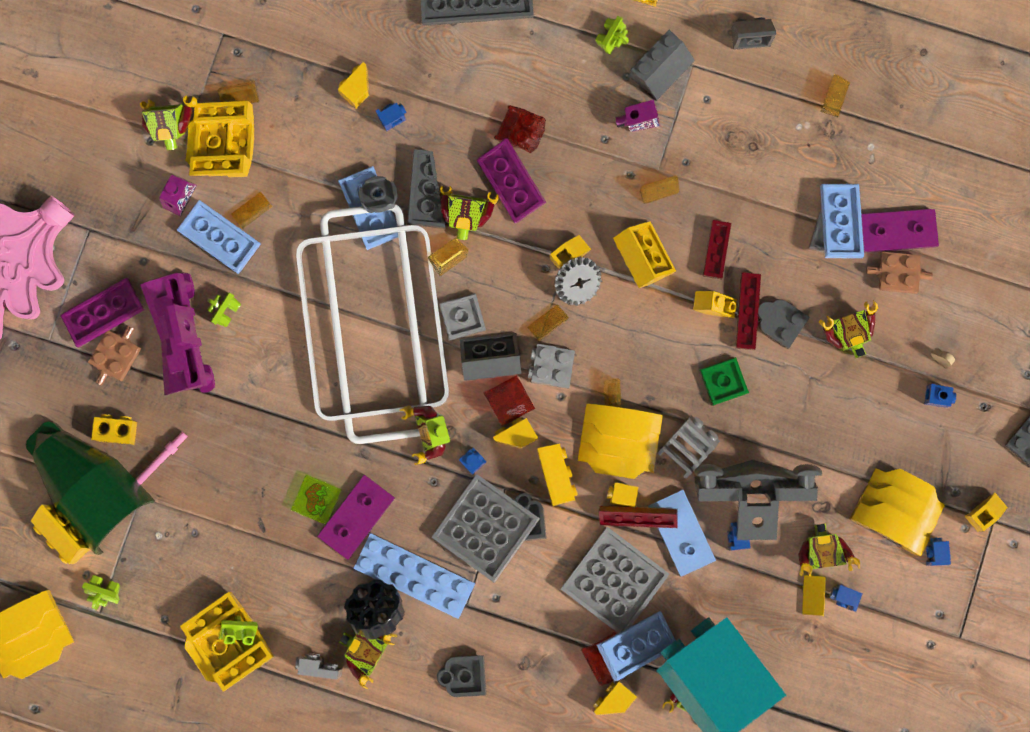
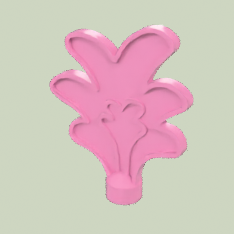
[0,195,75,339]

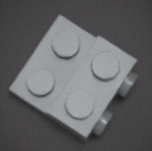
[528,344,575,389]
[295,653,343,679]

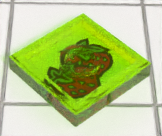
[291,475,342,525]

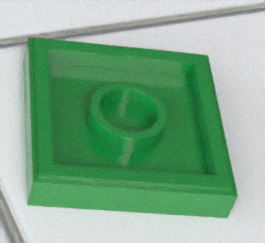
[699,357,749,406]

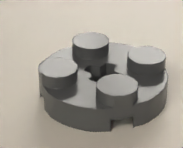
[359,176,398,213]

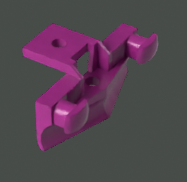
[140,273,215,396]

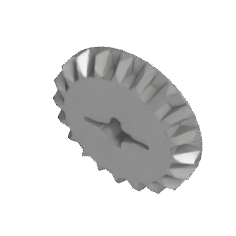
[555,257,602,306]

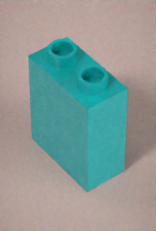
[657,617,787,732]

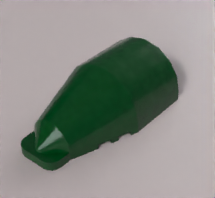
[26,421,155,555]

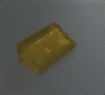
[820,74,850,117]
[218,81,259,103]
[640,175,679,204]
[231,192,272,229]
[428,237,469,276]
[527,304,569,342]
[604,378,621,408]

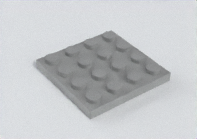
[432,474,539,583]
[561,527,669,633]

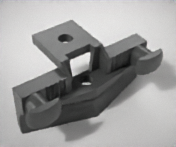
[694,460,822,540]

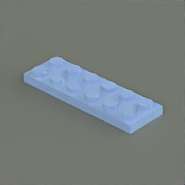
[353,533,475,619]

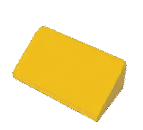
[802,575,826,616]

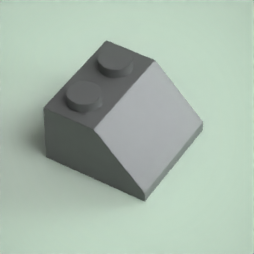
[731,17,776,50]

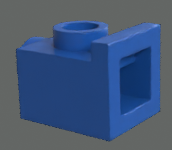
[376,103,406,131]
[924,384,956,408]
[459,448,486,475]
[727,522,751,551]
[926,538,951,566]
[829,584,863,612]

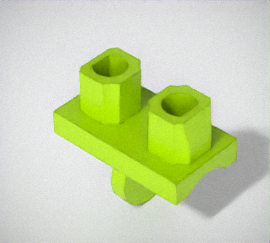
[595,16,629,55]
[206,292,241,327]
[82,575,120,610]
[218,616,258,645]

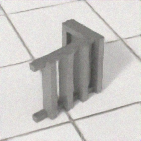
[658,415,720,479]

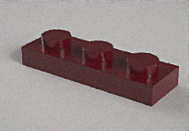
[703,220,732,280]

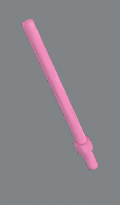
[136,431,188,485]

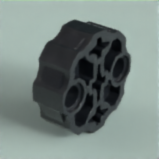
[344,580,405,640]

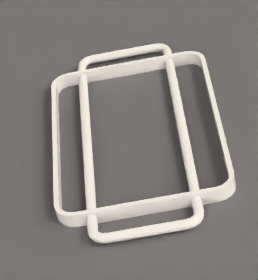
[296,204,449,444]

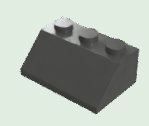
[629,30,695,101]
[460,333,521,381]

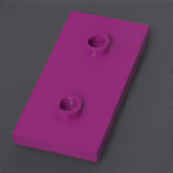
[477,139,546,223]
[861,209,939,253]
[60,277,145,348]
[317,475,395,560]

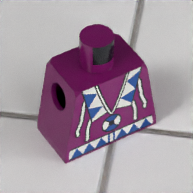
[615,100,660,132]
[159,174,197,217]

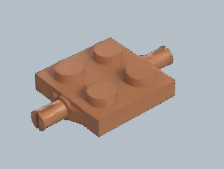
[866,252,933,294]
[88,326,141,386]

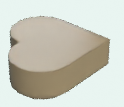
[931,348,955,369]

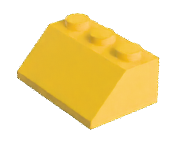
[613,221,676,288]
[537,444,577,507]
[31,504,90,564]

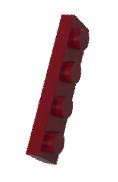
[735,272,761,350]
[599,506,678,528]

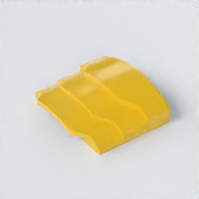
[185,101,254,177]
[577,403,663,479]
[849,468,945,556]
[0,590,74,679]
[180,592,274,692]

